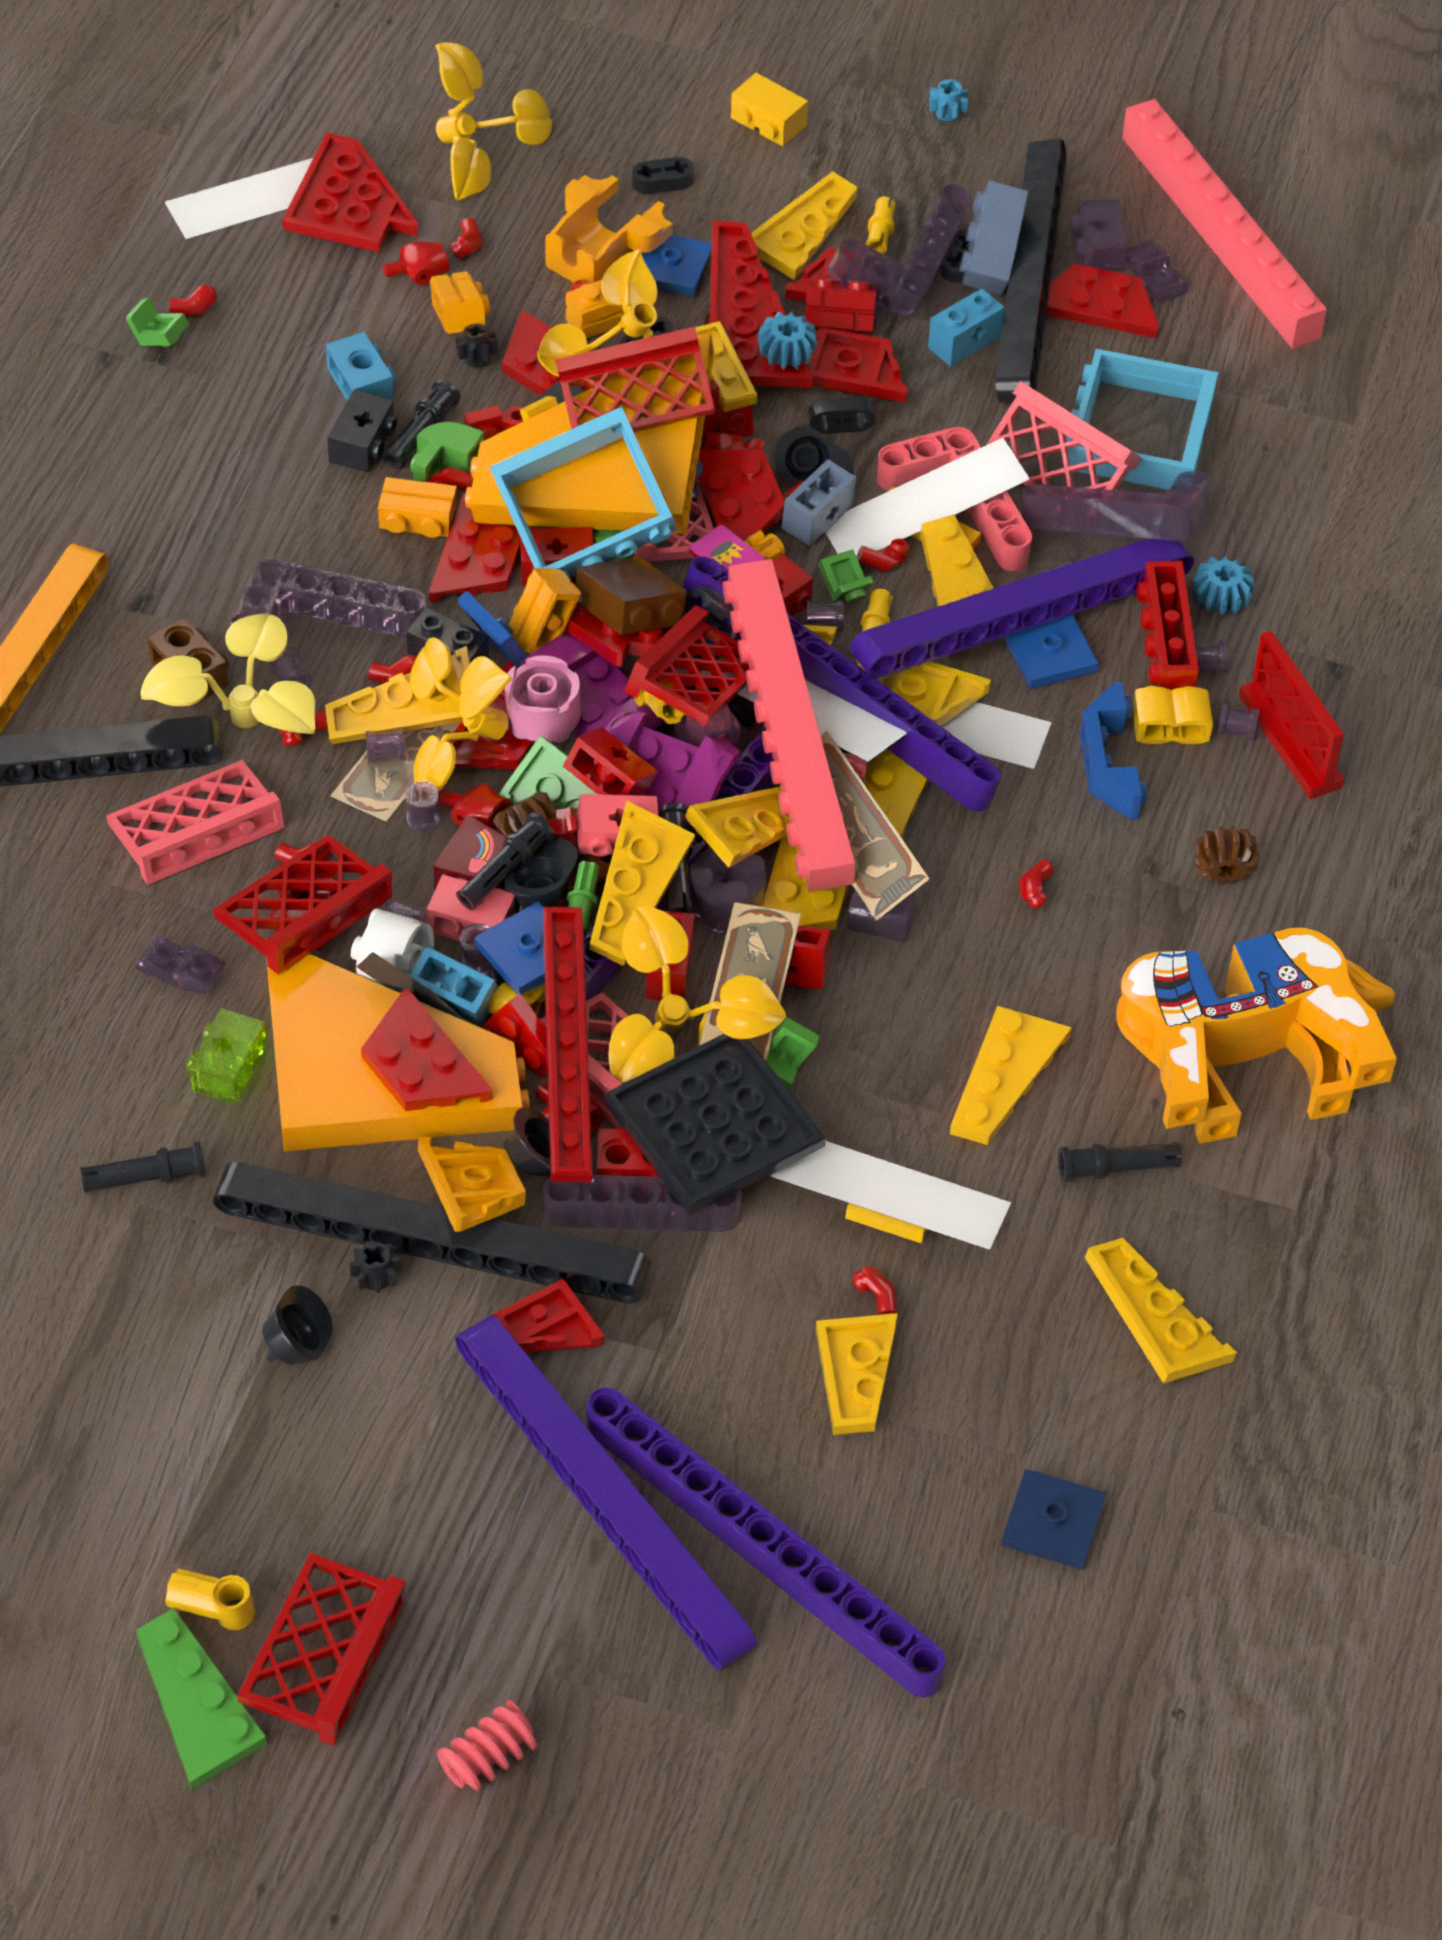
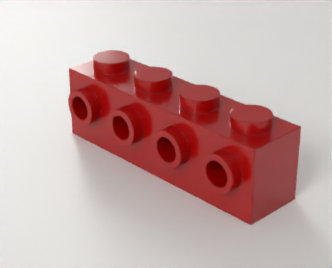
[1137,561,1199,690]

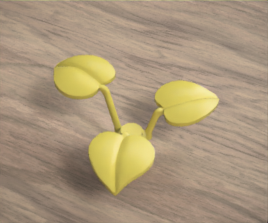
[141,614,315,734]

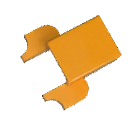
[545,175,673,284]

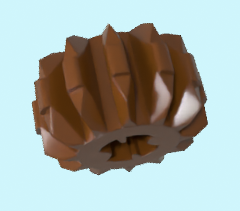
[493,792,558,837]
[1195,826,1260,884]

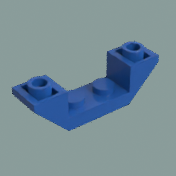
[1079,682,1147,820]

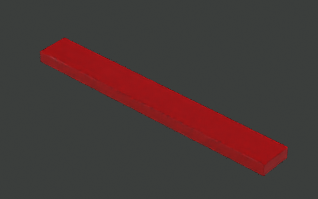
[543,907,592,1182]

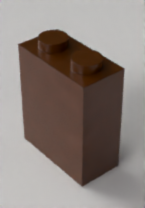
[576,556,687,635]

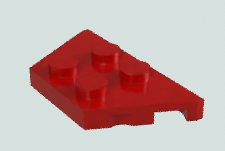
[1047,264,1159,338]
[502,311,585,395]
[804,327,908,403]
[698,449,784,541]
[429,493,520,603]
[450,661,536,770]
[361,988,493,1111]

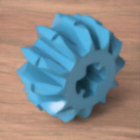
[758,311,817,370]
[1192,555,1255,616]

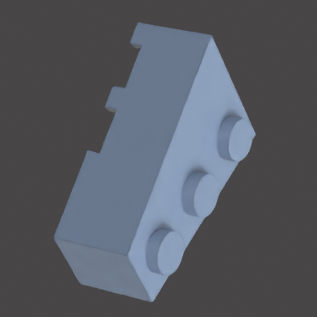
[960,180,1028,295]

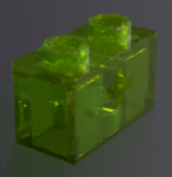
[186,1008,267,1105]

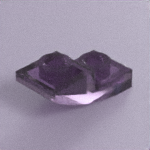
[1124,240,1189,303]
[136,933,227,994]

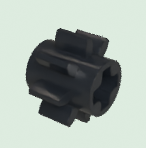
[455,324,499,367]
[350,1240,401,1293]

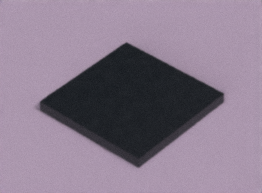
[604,1034,826,1216]

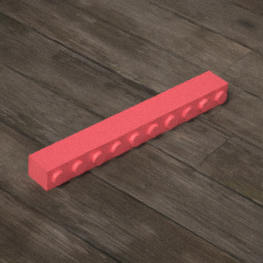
[1122,99,1327,349]
[723,559,855,892]

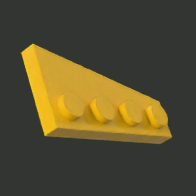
[751,171,858,281]
[920,514,994,606]
[325,646,470,744]
[864,748,929,838]
[685,787,790,868]
[589,800,695,966]
[950,1006,1072,1145]
[1085,1238,1237,1384]

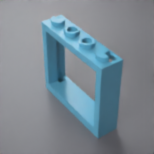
[1065,349,1219,494]
[489,407,677,580]

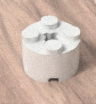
[351,909,434,987]

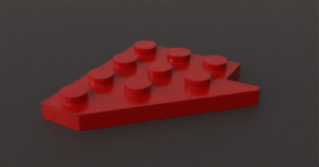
[282,132,419,252]
[565,603,673,667]

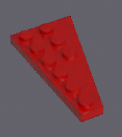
[709,221,813,388]

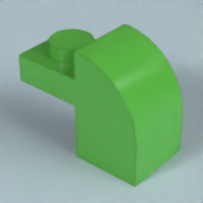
[410,422,484,482]

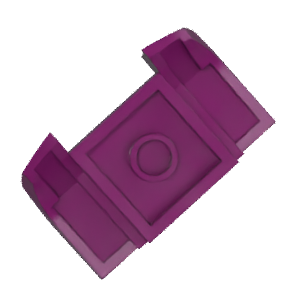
[520,634,668,736]
[605,712,741,826]

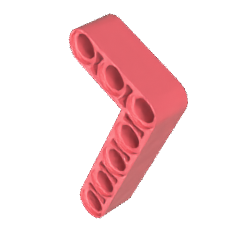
[876,427,1032,572]

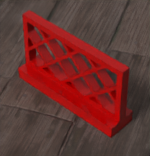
[555,327,716,432]
[624,605,749,725]
[1239,630,1344,799]
[214,834,392,975]
[237,1552,405,1746]

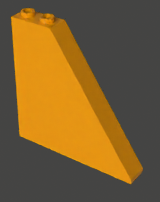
[465,333,715,534]
[266,938,530,1152]

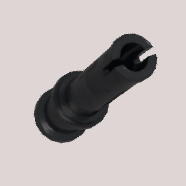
[382,379,461,468]
[658,803,693,913]
[456,812,555,910]
[80,1141,206,1193]
[1058,1142,1182,1182]

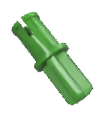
[567,861,599,936]

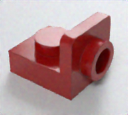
[718,403,754,437]

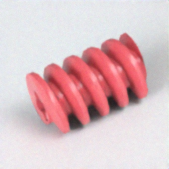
[437,1700,537,1792]

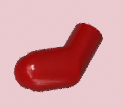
[450,218,483,259]
[427,467,474,491]
[856,538,909,572]

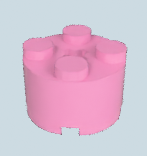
[505,656,581,743]

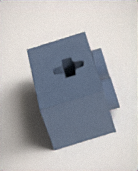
[781,460,856,546]

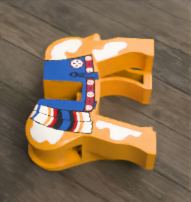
[1116,928,1397,1144]

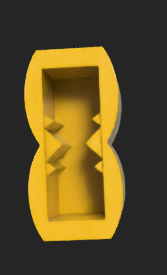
[1132,686,1213,744]

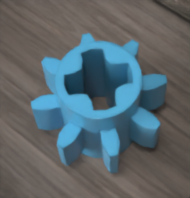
[929,79,969,121]

